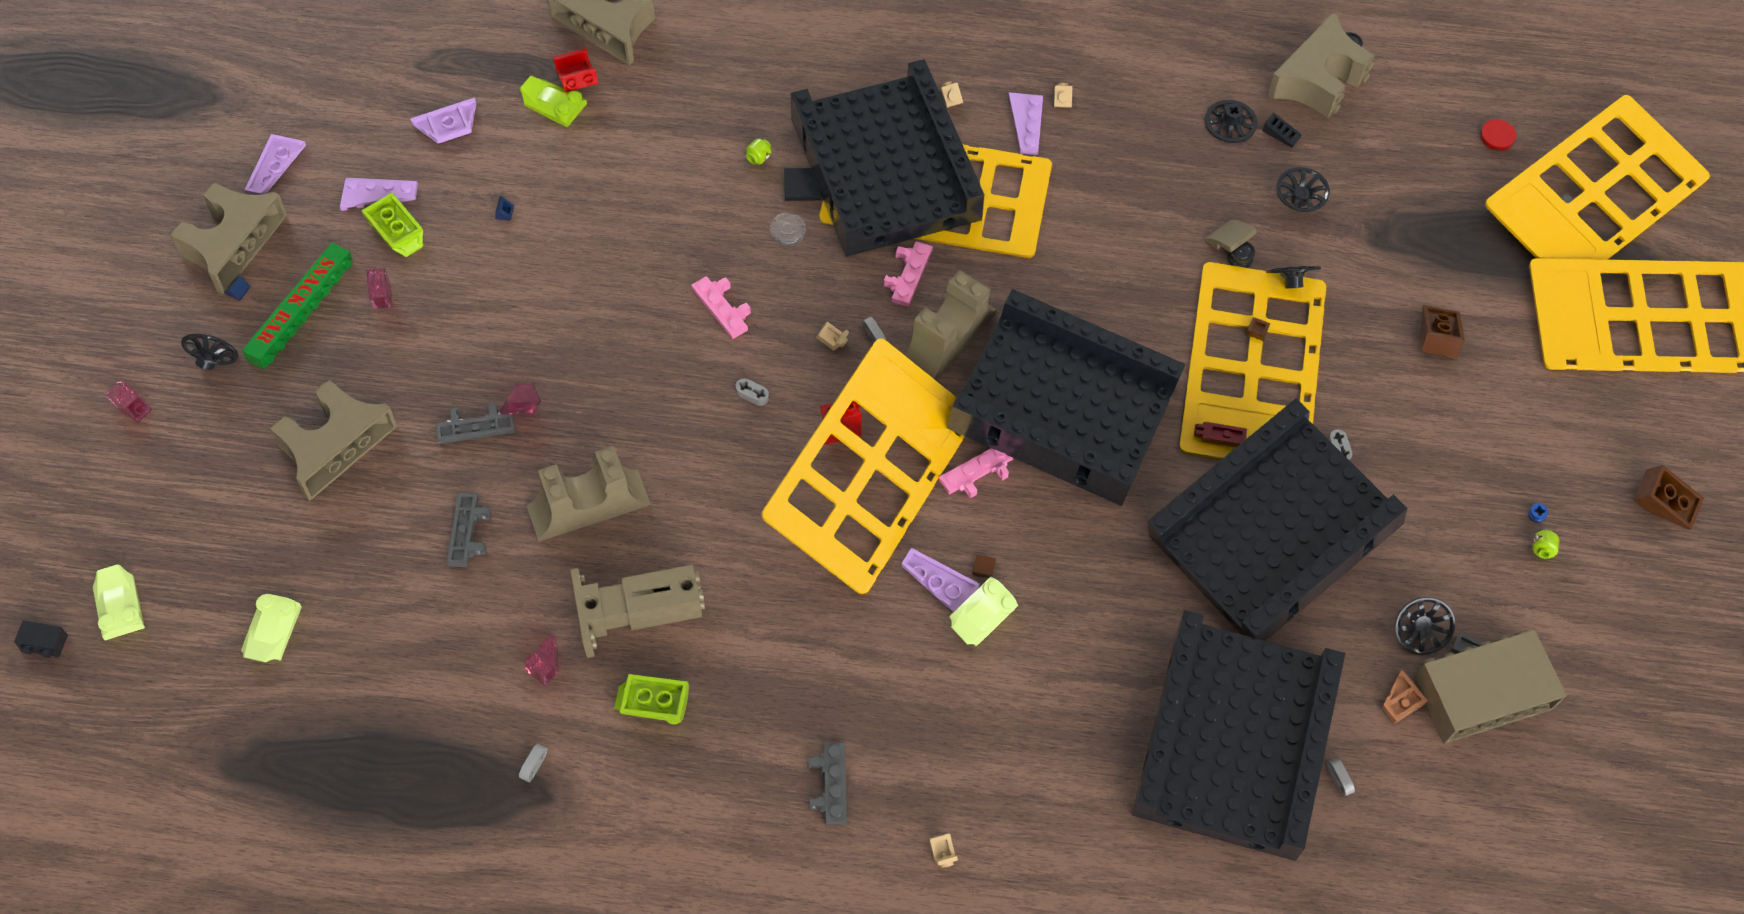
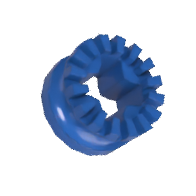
[1528,503,1548,523]

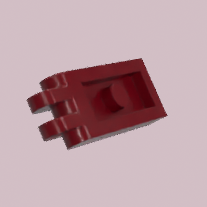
[1194,422,1247,447]

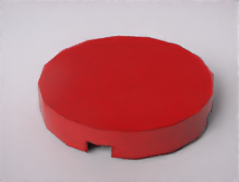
[1480,119,1517,151]

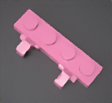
[883,241,933,307]
[691,276,751,339]
[939,448,1013,498]

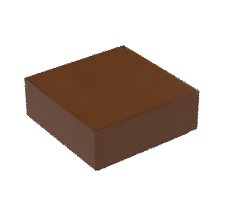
[1246,317,1270,341]
[972,555,996,578]

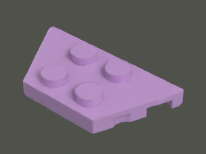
[410,98,476,144]

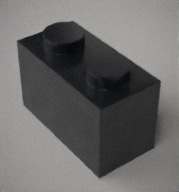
[14,620,68,658]

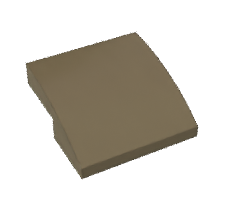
[1205,220,1256,253]

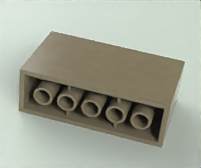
[1413,630,1567,744]

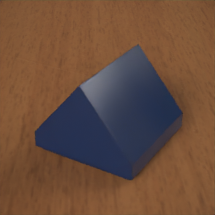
[495,196,514,221]
[224,276,250,301]

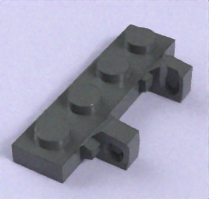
[436,402,515,444]
[447,493,492,567]
[809,743,847,825]

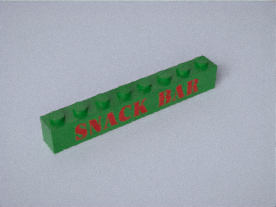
[242,243,353,370]

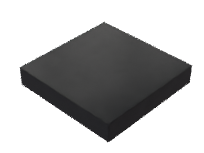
[784,168,820,201]

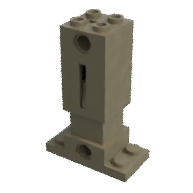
[571,565,705,658]

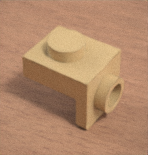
[938,81,963,108]
[1054,83,1072,108]
[816,322,849,351]
[928,833,958,868]

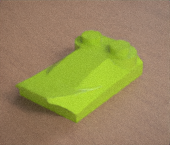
[520,76,587,127]
[362,192,423,257]
[614,674,689,724]

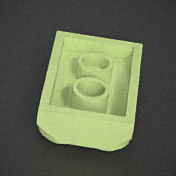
[93,564,145,640]
[949,577,1018,646]
[241,594,301,662]

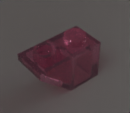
[366,268,392,308]
[105,382,152,423]
[500,383,541,415]
[525,635,559,686]

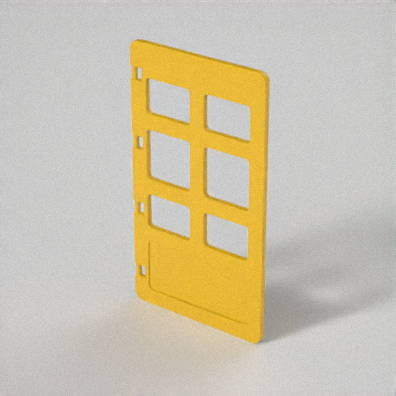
[1485,95,1710,260]
[819,144,1052,258]
[1529,259,1744,373]
[1179,262,1326,460]
[761,338,964,594]

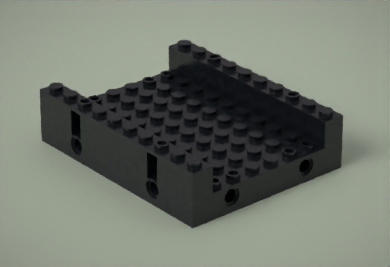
[791,59,985,257]
[947,289,1186,506]
[1147,398,1408,641]
[1132,610,1346,861]

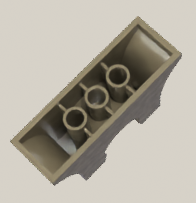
[548,0,655,65]
[1267,13,1375,118]
[170,183,287,295]
[906,270,997,381]
[270,380,397,501]
[527,446,650,542]

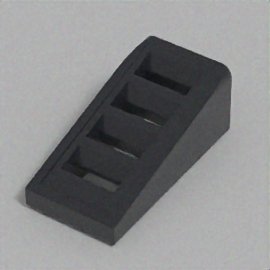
[1262,113,1302,148]

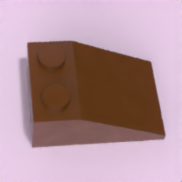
[1420,305,1465,359]
[1634,465,1704,530]

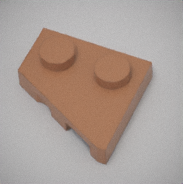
[1382,670,1428,724]

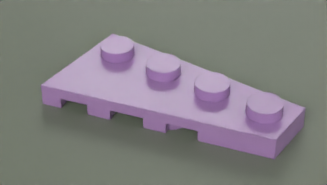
[1008,92,1043,155]
[245,134,306,195]
[340,178,418,211]
[902,548,980,612]

